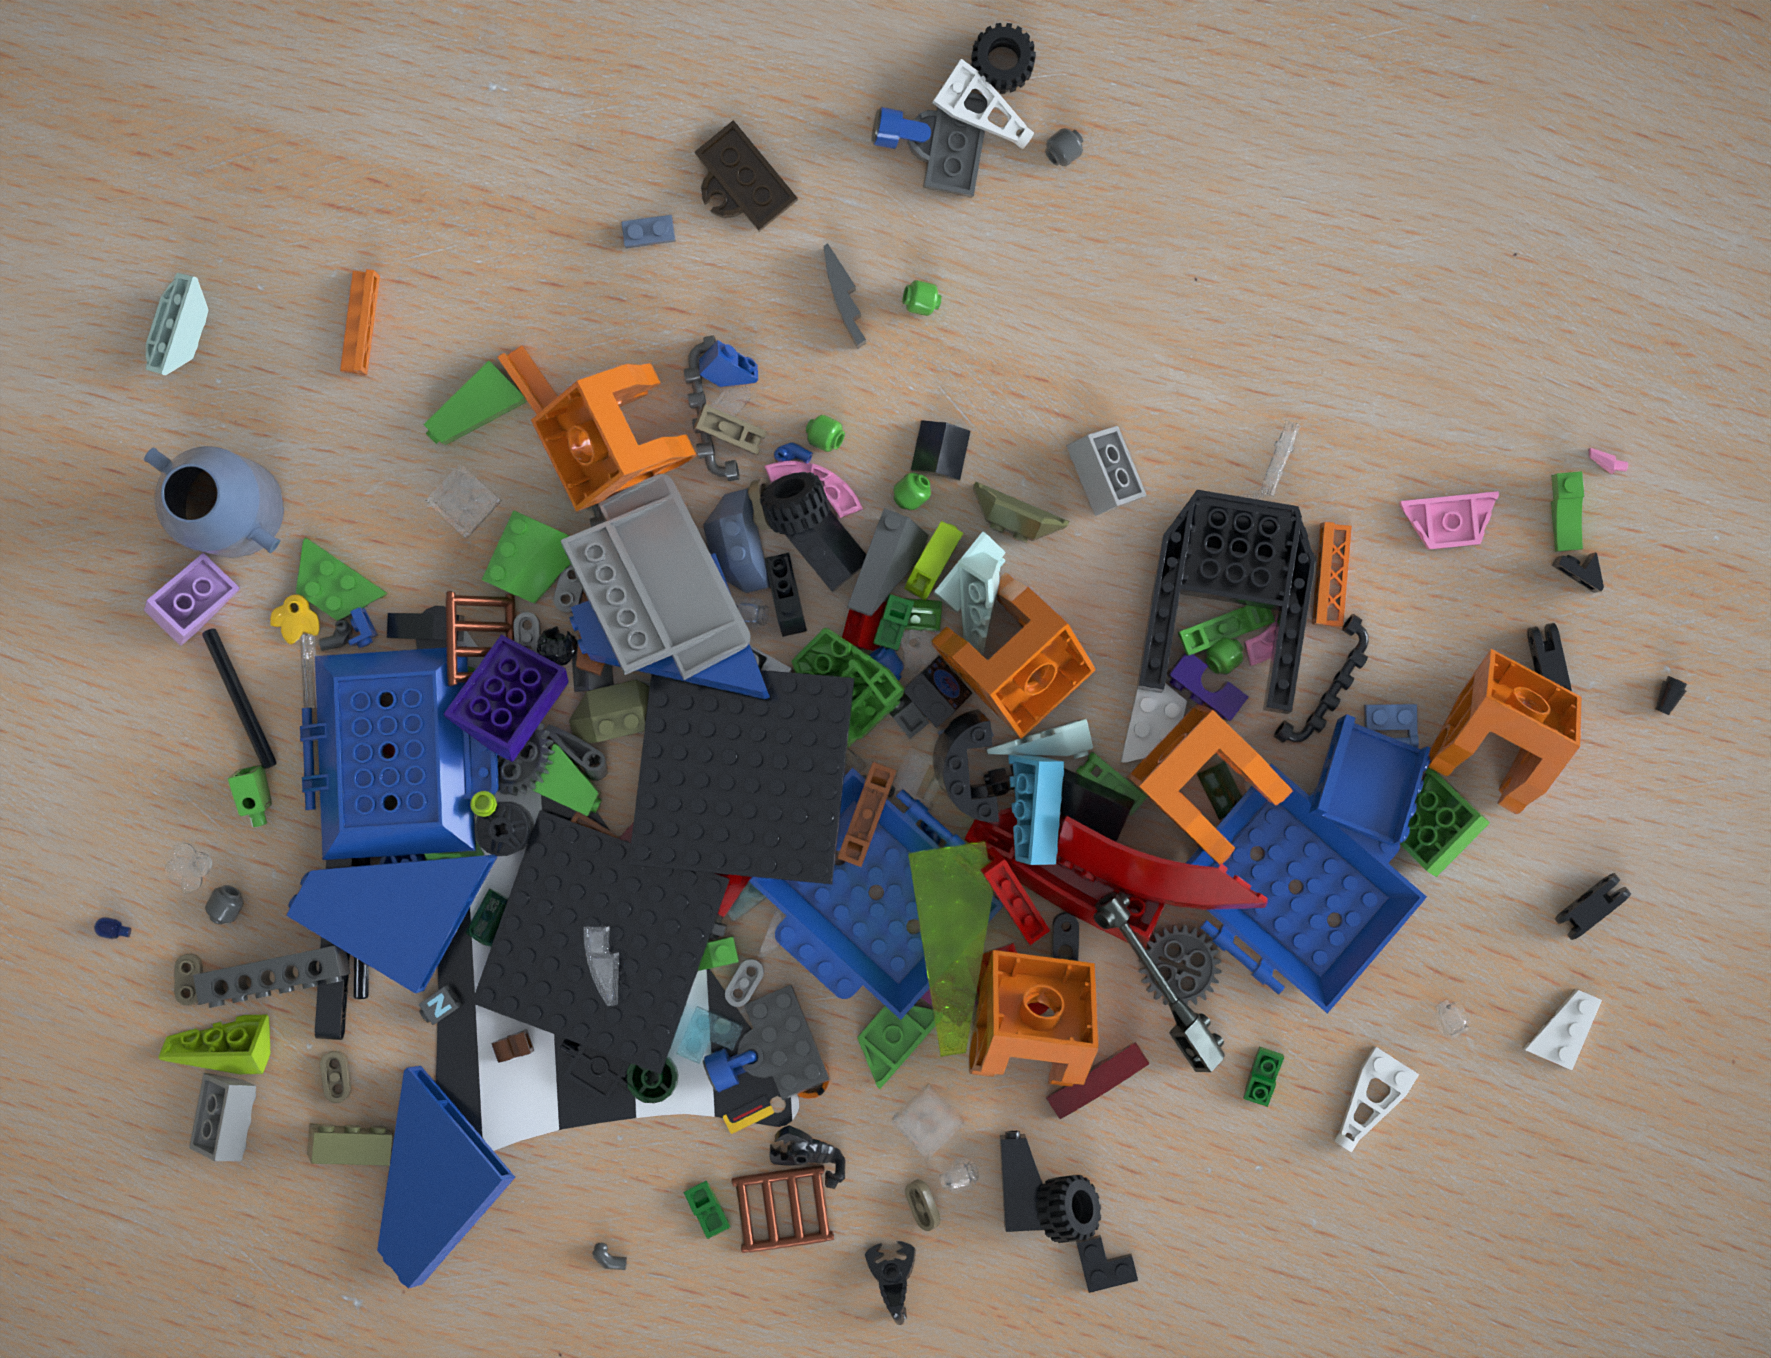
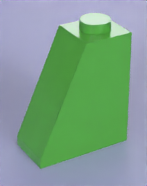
[532,744,602,816]

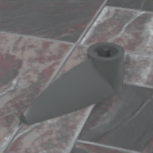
[544,724,608,781]

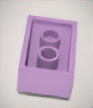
[144,553,240,646]

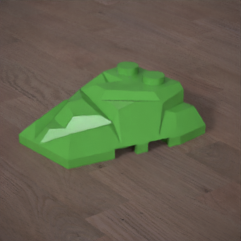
[791,628,905,748]

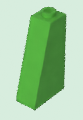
[423,361,527,445]

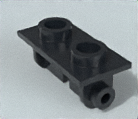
[984,765,1015,796]

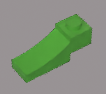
[1551,471,1585,552]

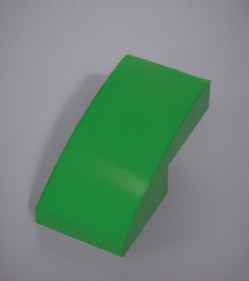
[873,594,914,651]
[684,1181,731,1239]

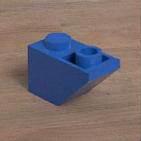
[699,340,758,387]

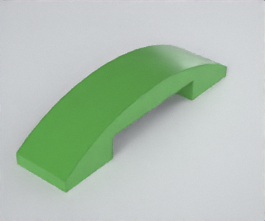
[1178,605,1275,656]

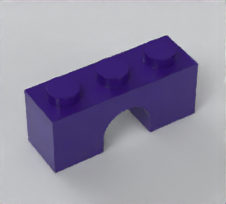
[1167,652,1249,721]

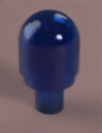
[94,917,131,939]

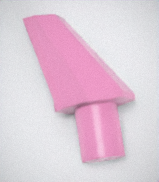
[1589,448,1628,474]

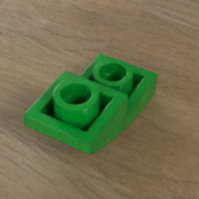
[1243,1046,1284,1107]

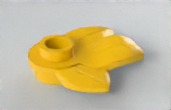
[270,594,320,645]

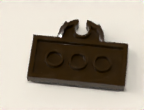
[694,120,798,232]

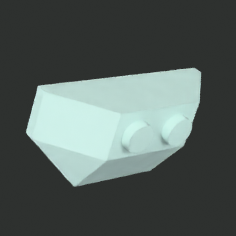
[146,273,209,375]

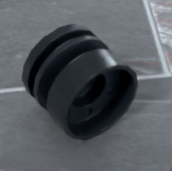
[475,801,534,856]

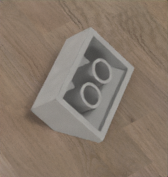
[1066,426,1147,516]
[189,1073,256,1161]

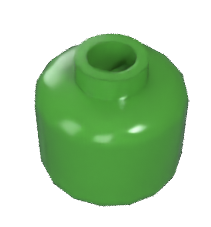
[902,280,942,316]
[806,415,845,452]
[893,473,931,510]
[1205,637,1244,675]

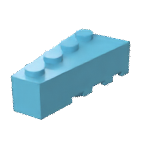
[1008,755,1064,865]

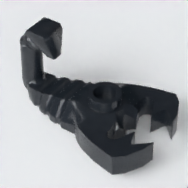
[769,1125,846,1189]
[865,1241,916,1325]

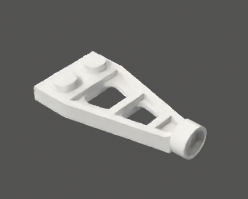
[932,59,1034,149]
[1334,1046,1419,1152]

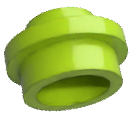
[470,791,497,817]

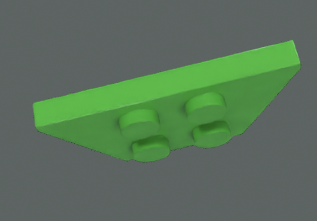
[296,538,387,621]
[857,1005,944,1089]

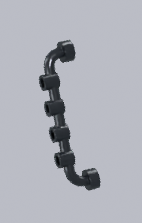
[1274,614,1369,743]

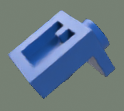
[348,607,378,648]

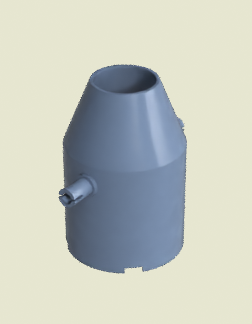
[144,446,284,558]

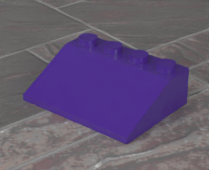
[444,634,569,762]

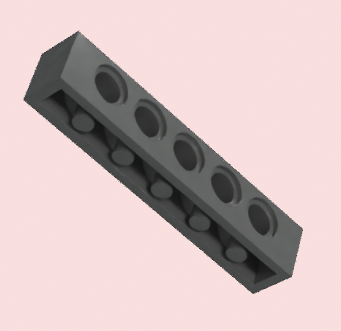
[193,945,350,1008]

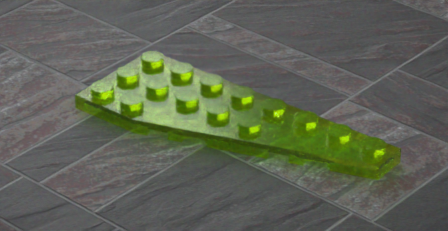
[908,841,993,1057]

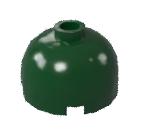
[627,1057,679,1103]

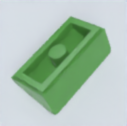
[904,598,942,632]

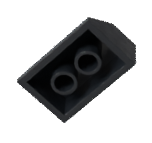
[785,511,867,593]

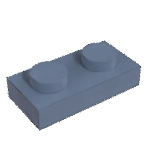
[621,215,676,248]

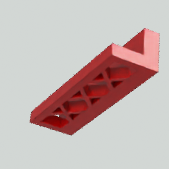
[980,846,1051,945]

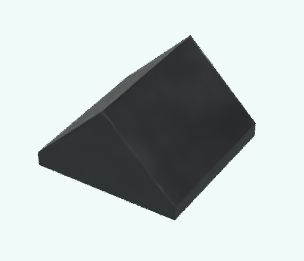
[911,420,971,481]

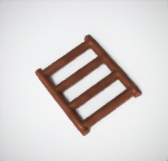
[446,591,516,686]
[731,1165,834,1253]

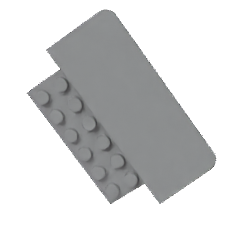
[561,474,750,680]

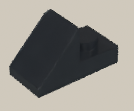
[1552,552,1604,593]

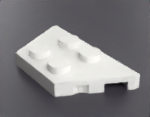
[1120,683,1187,763]

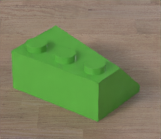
[482,510,571,604]
[1400,768,1490,877]

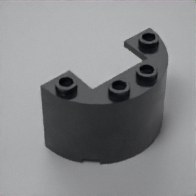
[933,709,999,822]

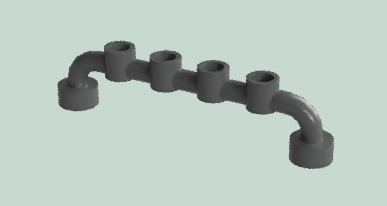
[684,335,740,481]

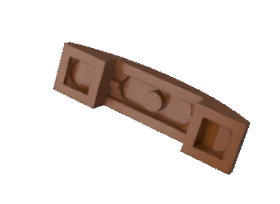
[837,761,897,867]

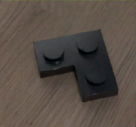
[1076,1235,1138,1293]

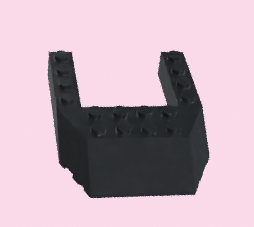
[1137,489,1316,714]

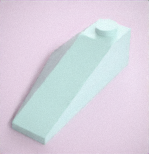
[958,551,1000,656]
[986,719,1093,759]

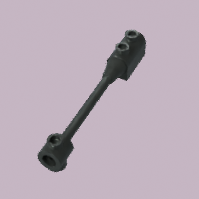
[1093,892,1225,1072]

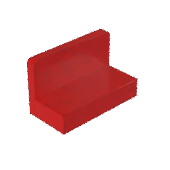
[842,601,886,651]

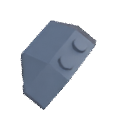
[703,488,770,593]

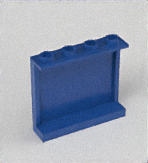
[1309,714,1431,846]

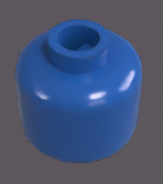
[869,646,904,681]

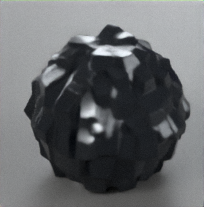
[536,626,578,666]

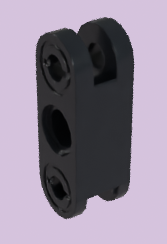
[1527,623,1572,691]
[1555,873,1631,940]
[1051,912,1079,961]

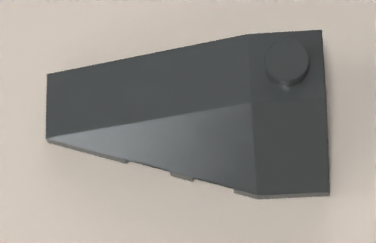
[847,508,929,617]

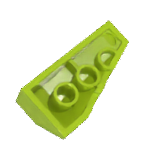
[158,1014,271,1075]

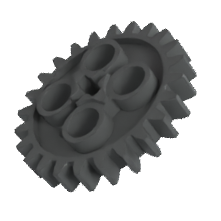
[497,723,555,796]
[1138,924,1222,1005]

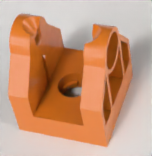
[531,363,697,512]
[930,572,1096,739]
[1428,649,1582,814]
[1127,704,1293,865]
[969,950,1098,1087]

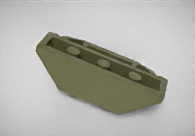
[973,482,1069,543]
[569,679,650,743]

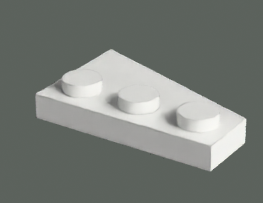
[1523,989,1602,1070]

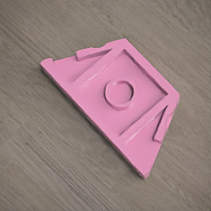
[1399,491,1499,550]

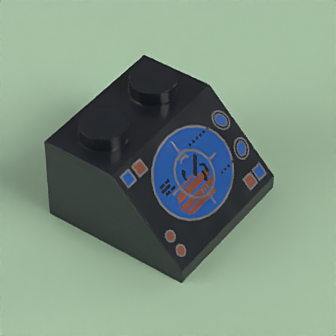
[904,656,972,728]

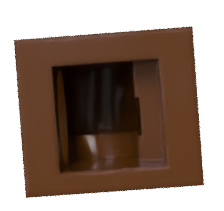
[491,1029,534,1063]

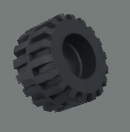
[971,23,1036,94]
[760,472,830,535]
[1036,1175,1101,1243]

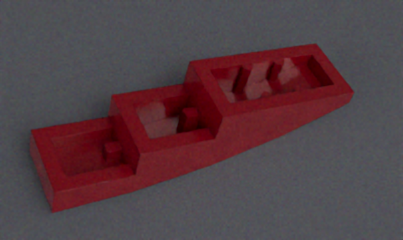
[1046,1042,1149,1119]

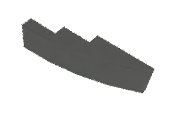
[824,243,866,349]

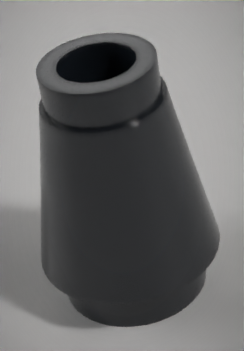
[1655,676,1687,715]

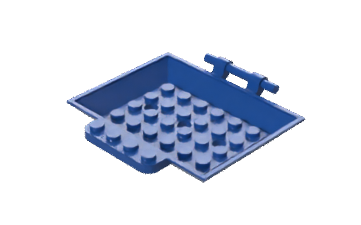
[300,646,499,860]
[1186,763,1427,1014]
[749,767,1003,1020]

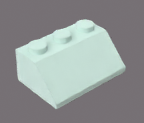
[934,532,1006,613]

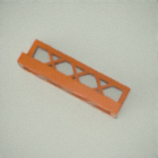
[340,269,380,375]
[497,345,558,414]
[1312,522,1352,627]

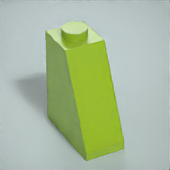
[904,521,963,601]

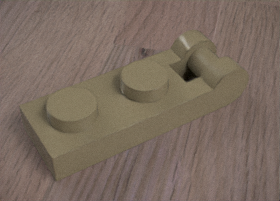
[693,404,767,455]

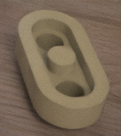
[748,479,771,530]
[174,954,203,1005]
[320,1051,351,1103]
[905,1179,941,1231]

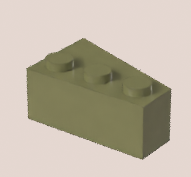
[307,1123,392,1166]

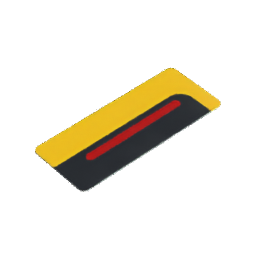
[723,1095,774,1134]

